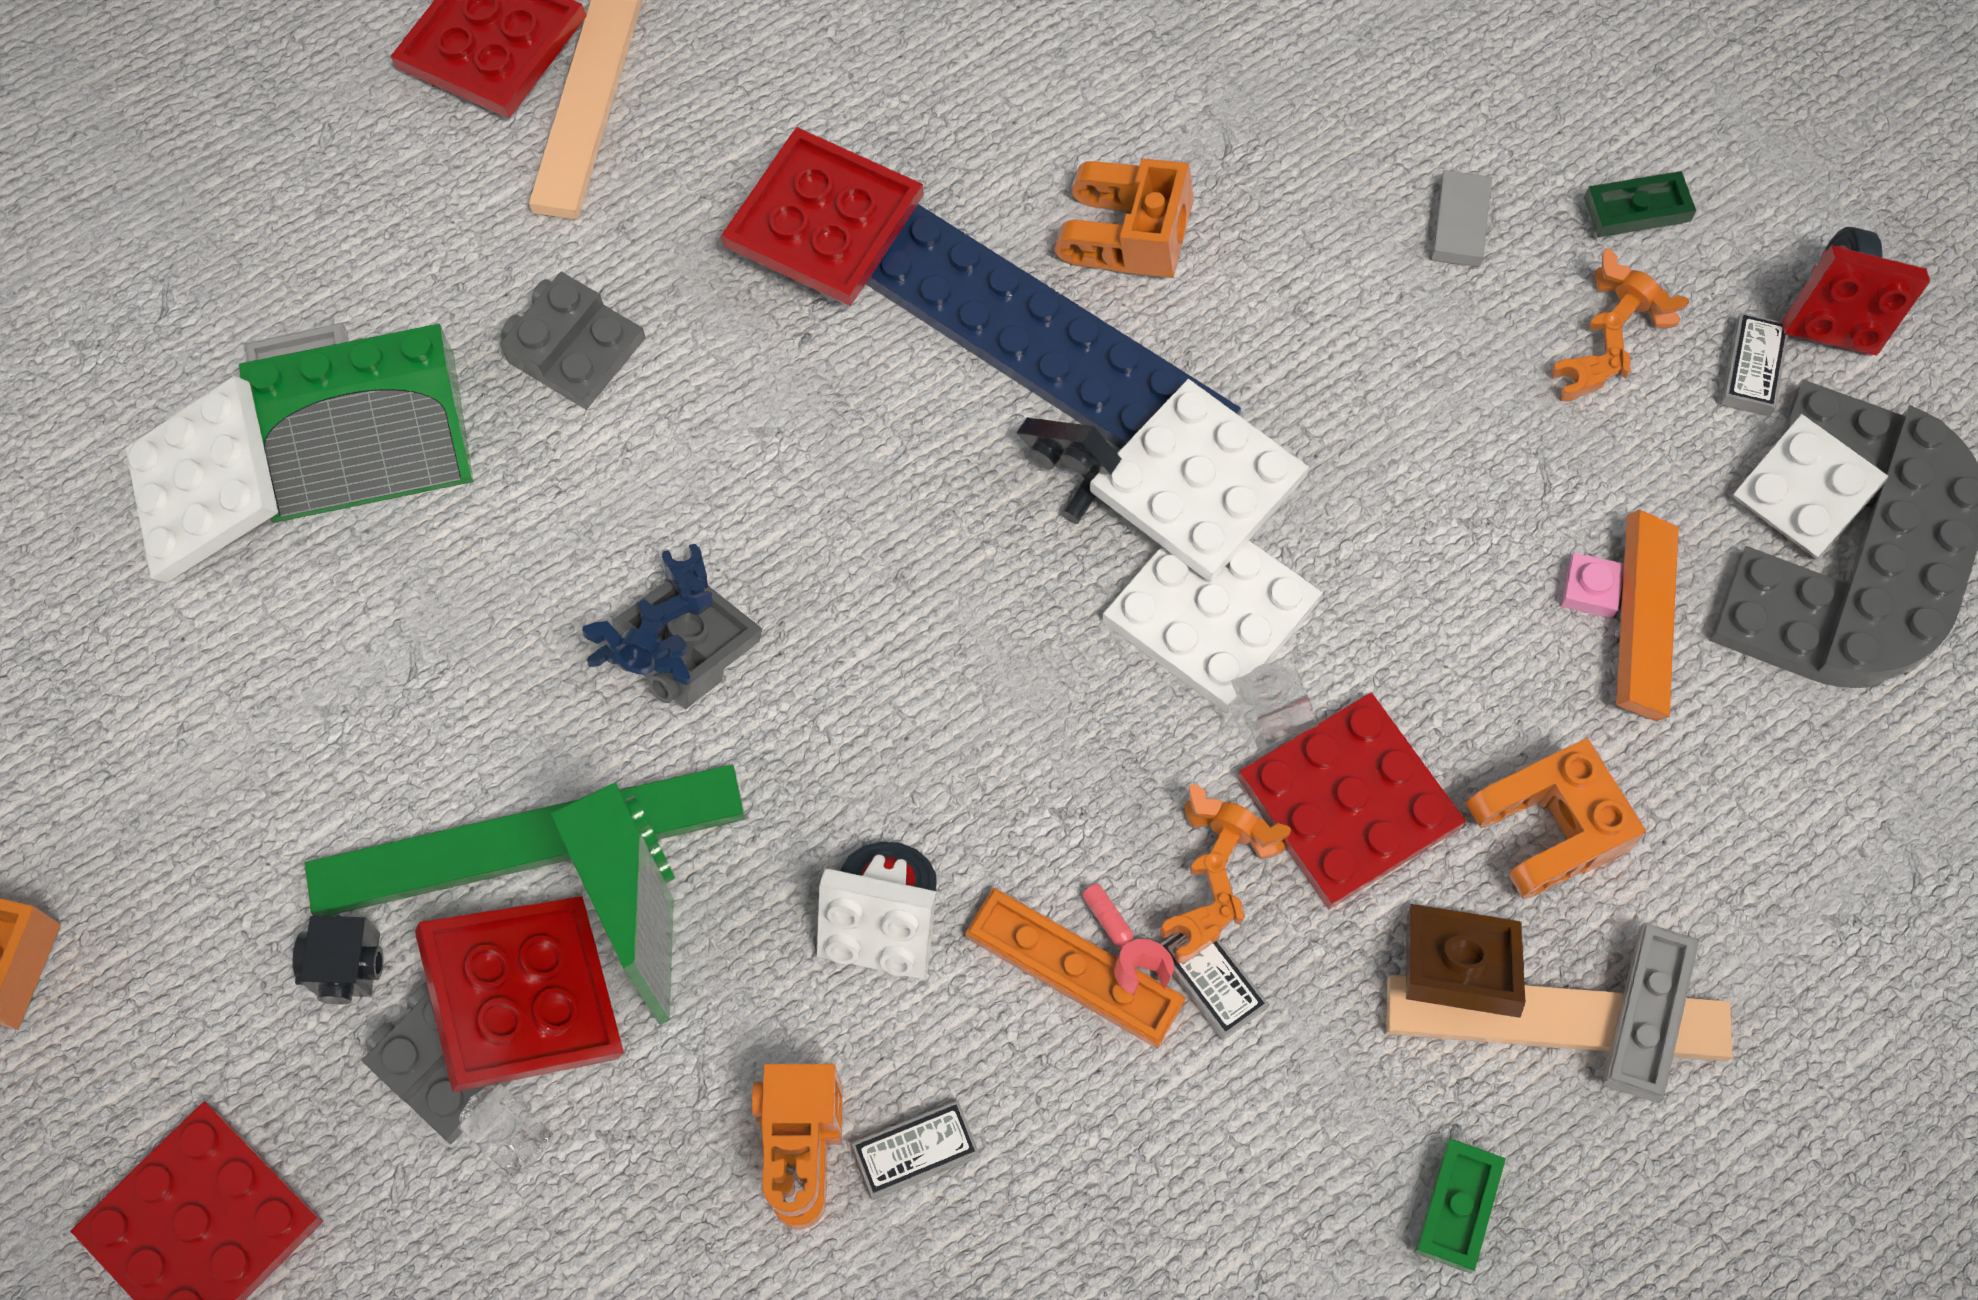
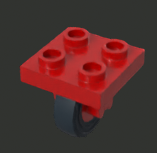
[1782,227,1930,356]

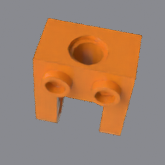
[1055,158,1194,278]
[1466,737,1647,899]
[752,1064,843,1230]

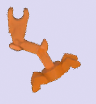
[1550,248,1689,401]
[1159,784,1291,963]

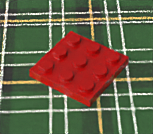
[390,0,587,119]
[721,127,924,306]
[1237,692,1466,910]
[415,896,624,1093]
[70,1101,323,1300]

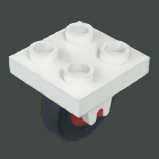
[817,842,937,980]

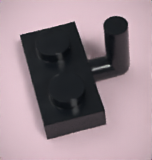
[1017,417,1122,524]

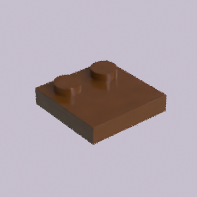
[1406,904,1526,1018]

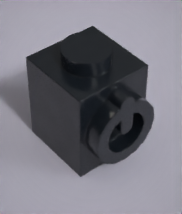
[292,916,384,1005]

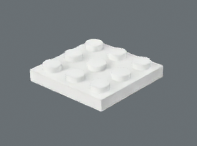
[125,376,278,583]
[1090,379,1309,582]
[1102,541,1323,713]

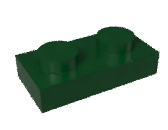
[1584,171,1696,237]

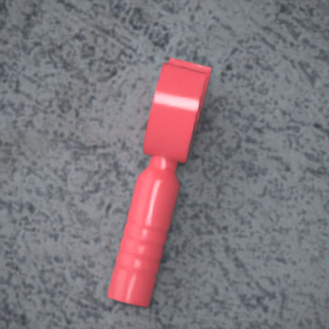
[1082,884,1174,995]

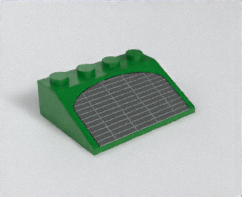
[239,323,474,523]
[550,782,676,1025]

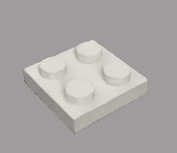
[1733,414,1888,560]

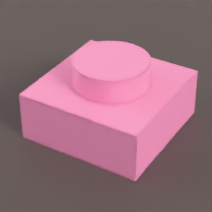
[1561,552,1624,619]

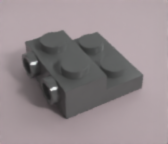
[500,271,646,410]
[612,580,762,710]
[361,982,511,1144]

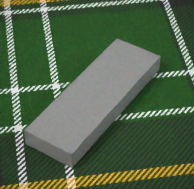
[1602,922,1699,1103]

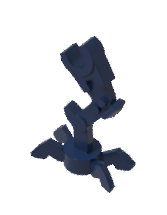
[582,544,714,685]

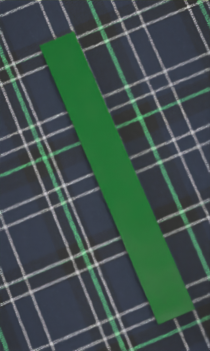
[305,764,746,916]

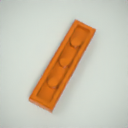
[1616,509,1679,721]
[965,887,1186,1049]

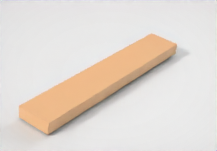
[529,0,643,220]
[1386,975,1733,1062]

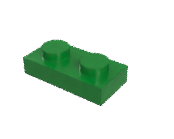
[1414,1138,1506,1274]

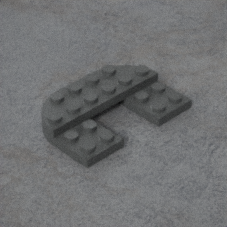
[1710,379,1978,688]

